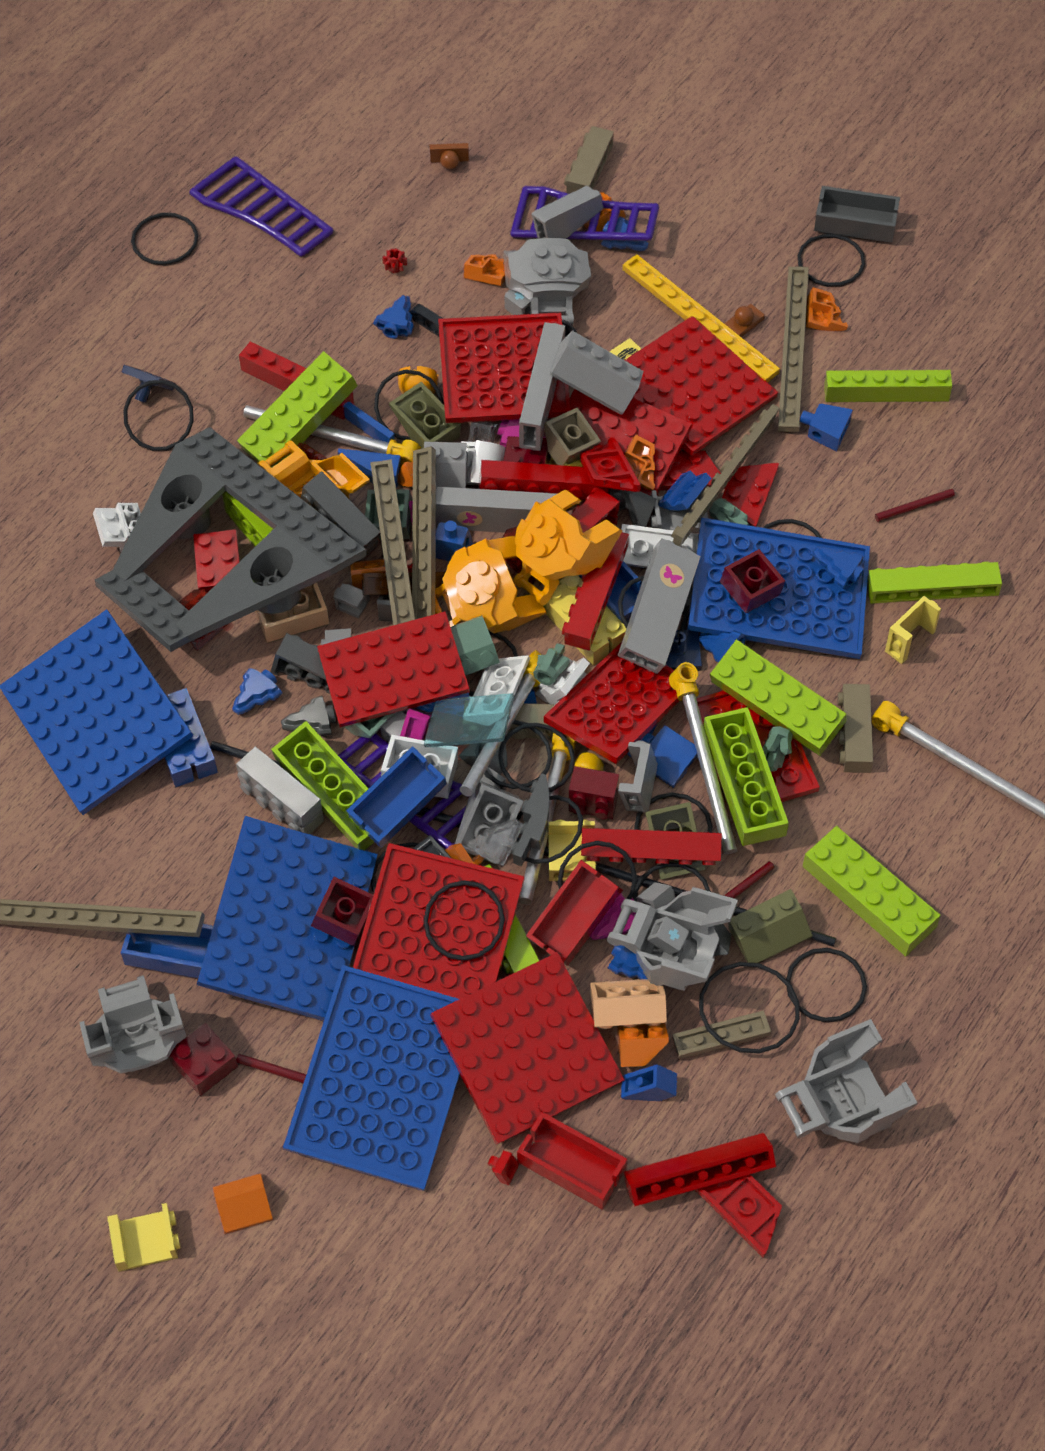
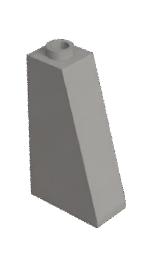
[531,186,603,239]

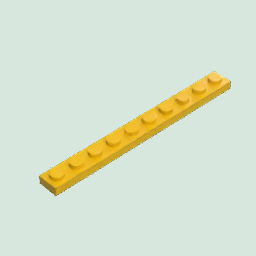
[622,254,780,382]

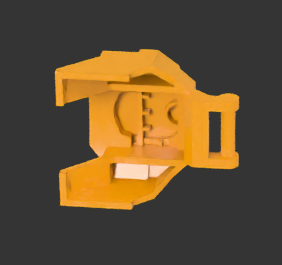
[257,440,370,499]
[513,490,622,605]
[435,536,547,633]

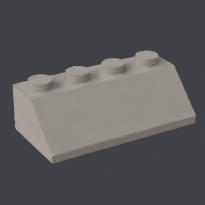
[550,331,644,415]

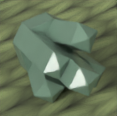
[709,498,748,525]
[533,643,570,686]
[762,726,793,771]

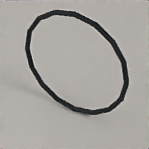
[699,962,800,1054]

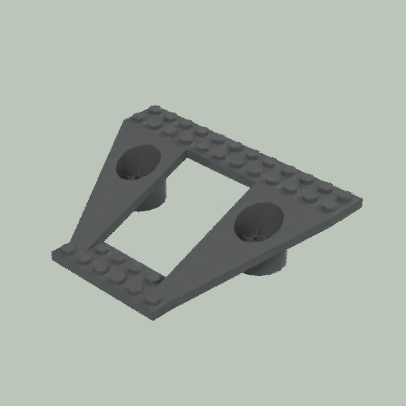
[95,427,366,652]

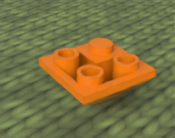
[617,1022,669,1067]

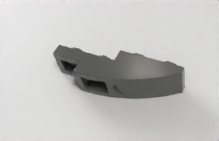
[511,774,549,867]

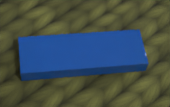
[343,401,395,443]

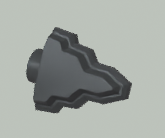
[281,696,336,736]

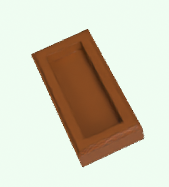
[430,143,469,170]
[724,303,765,337]

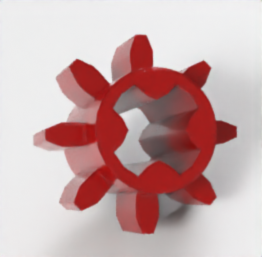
[382,248,407,273]

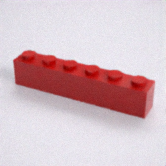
[239,341,354,420]
[479,460,608,500]
[562,532,629,651]
[581,828,722,865]
[623,1133,776,1206]

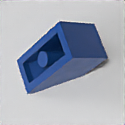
[621,1064,677,1102]

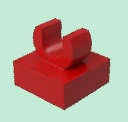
[487,1150,520,1185]

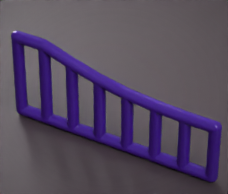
[189,156,334,257]
[510,186,659,241]
[338,733,466,849]

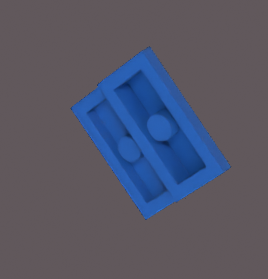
[658,470,712,511]
[650,725,698,788]

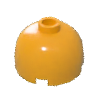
[398,366,439,394]

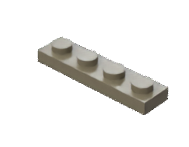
[672,1010,771,1059]

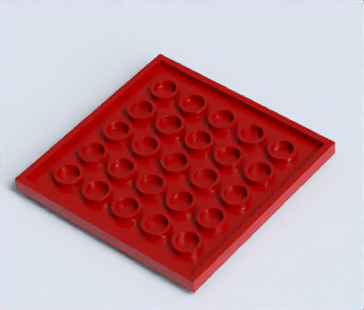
[438,313,571,423]
[625,316,778,456]
[353,843,525,999]
[430,952,624,1145]

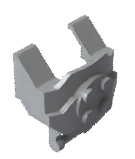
[503,238,591,325]
[607,887,738,991]
[79,975,186,1073]
[775,1019,918,1143]

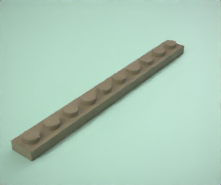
[778,267,809,432]
[671,404,779,547]
[412,446,436,619]
[370,459,415,625]
[0,899,205,937]

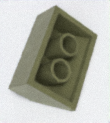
[728,889,812,968]

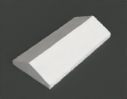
[621,524,698,568]
[464,655,530,728]

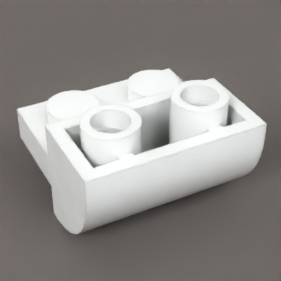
[461,441,506,486]
[93,503,141,552]
[535,657,590,706]

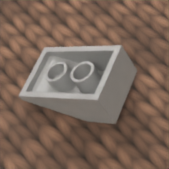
[424,442,468,491]
[455,781,523,864]

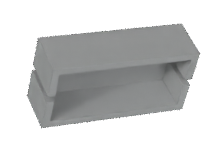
[236,746,324,834]

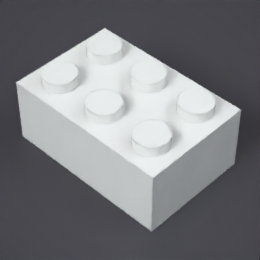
[381,735,458,799]

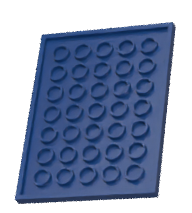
[687,517,870,659]
[0,609,194,815]
[196,816,378,1021]
[283,965,460,1191]

